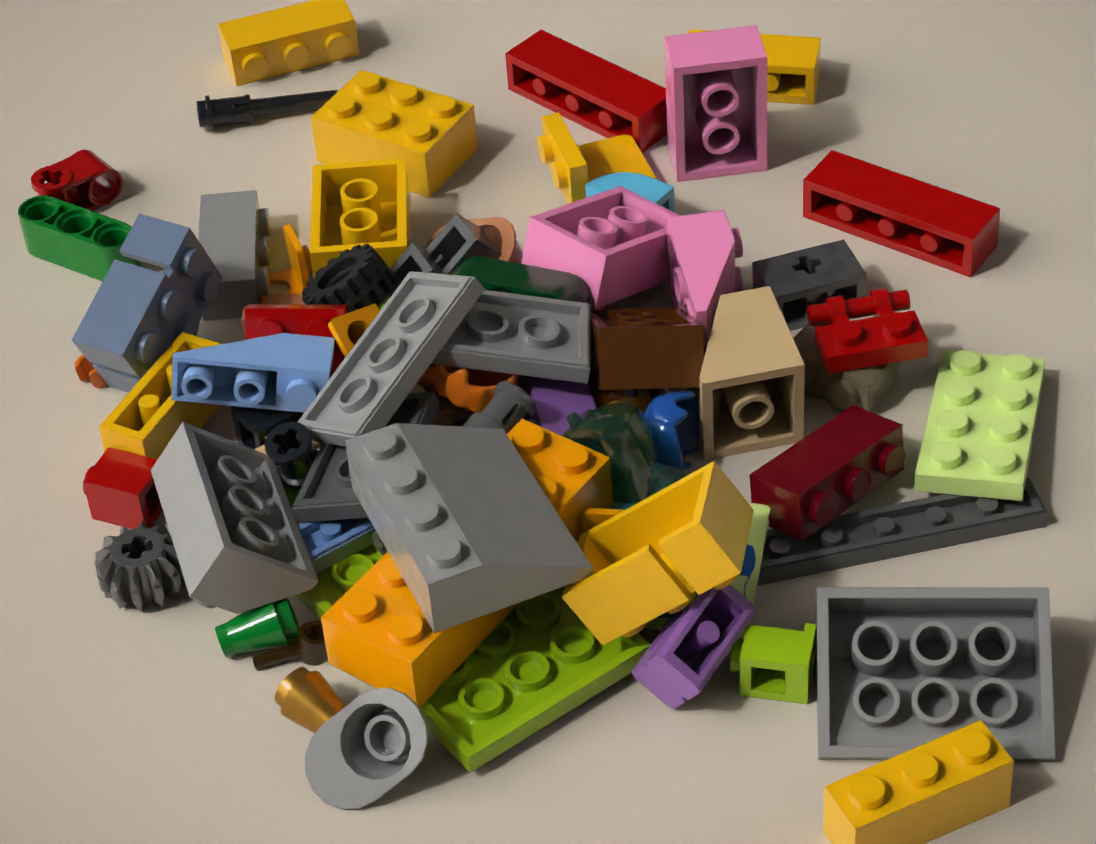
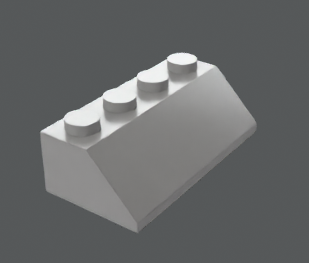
[151,422,318,614]

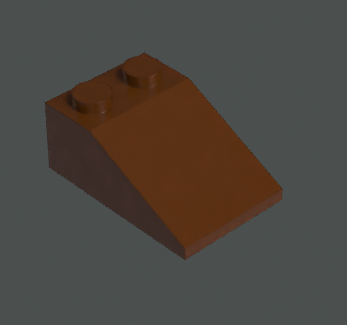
[590,307,704,398]

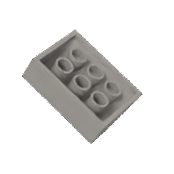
[345,423,593,633]
[816,587,1056,761]

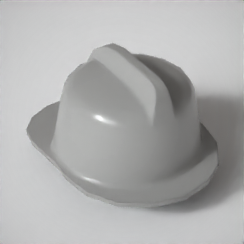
[305,688,428,809]

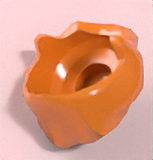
[416,364,519,415]

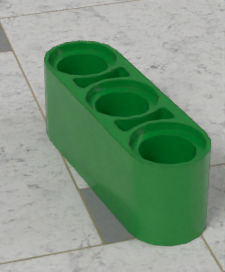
[18,196,141,282]

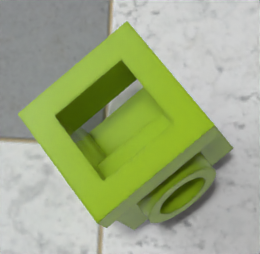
[730,623,817,705]

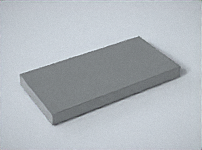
[298,271,485,447]

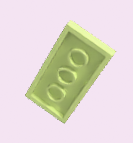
[915,350,1045,501]

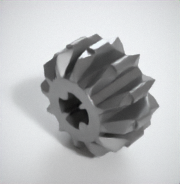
[95,521,185,612]

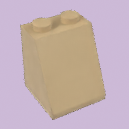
[699,286,805,461]

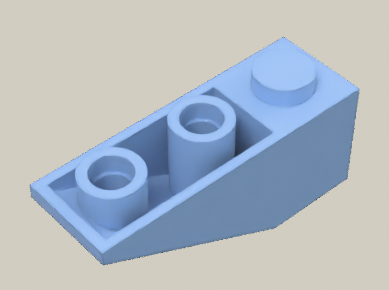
[171,333,335,413]

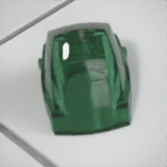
[562,402,657,504]

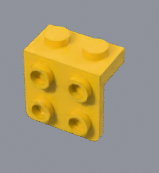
[537,112,657,204]

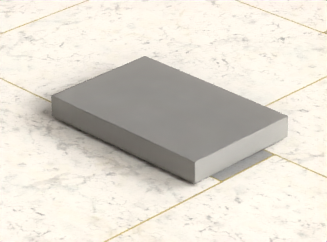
[431,290,591,384]

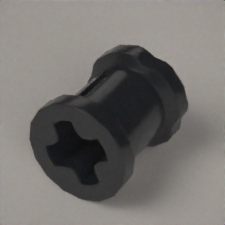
[264,422,318,490]

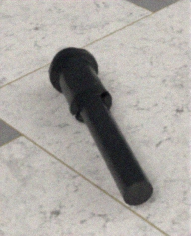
[196,90,338,131]

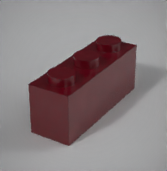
[749,405,905,541]

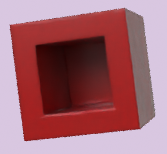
[83,447,163,529]

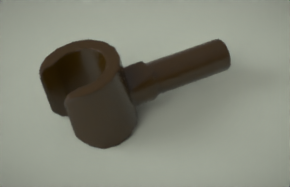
[252,621,327,670]

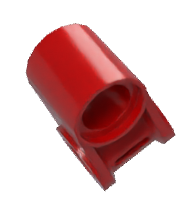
[31,149,123,211]

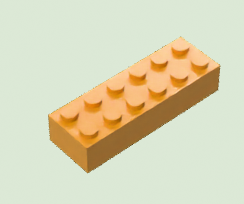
[321,419,613,708]

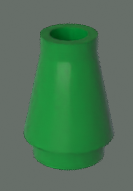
[215,598,300,658]

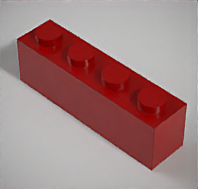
[505,29,667,153]
[803,150,1001,278]

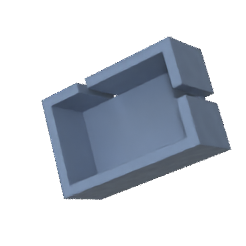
[72,214,223,393]

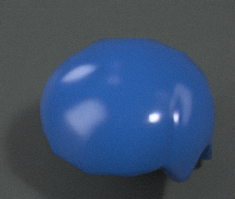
[641,391,699,472]

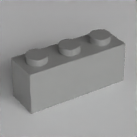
[199,190,271,321]

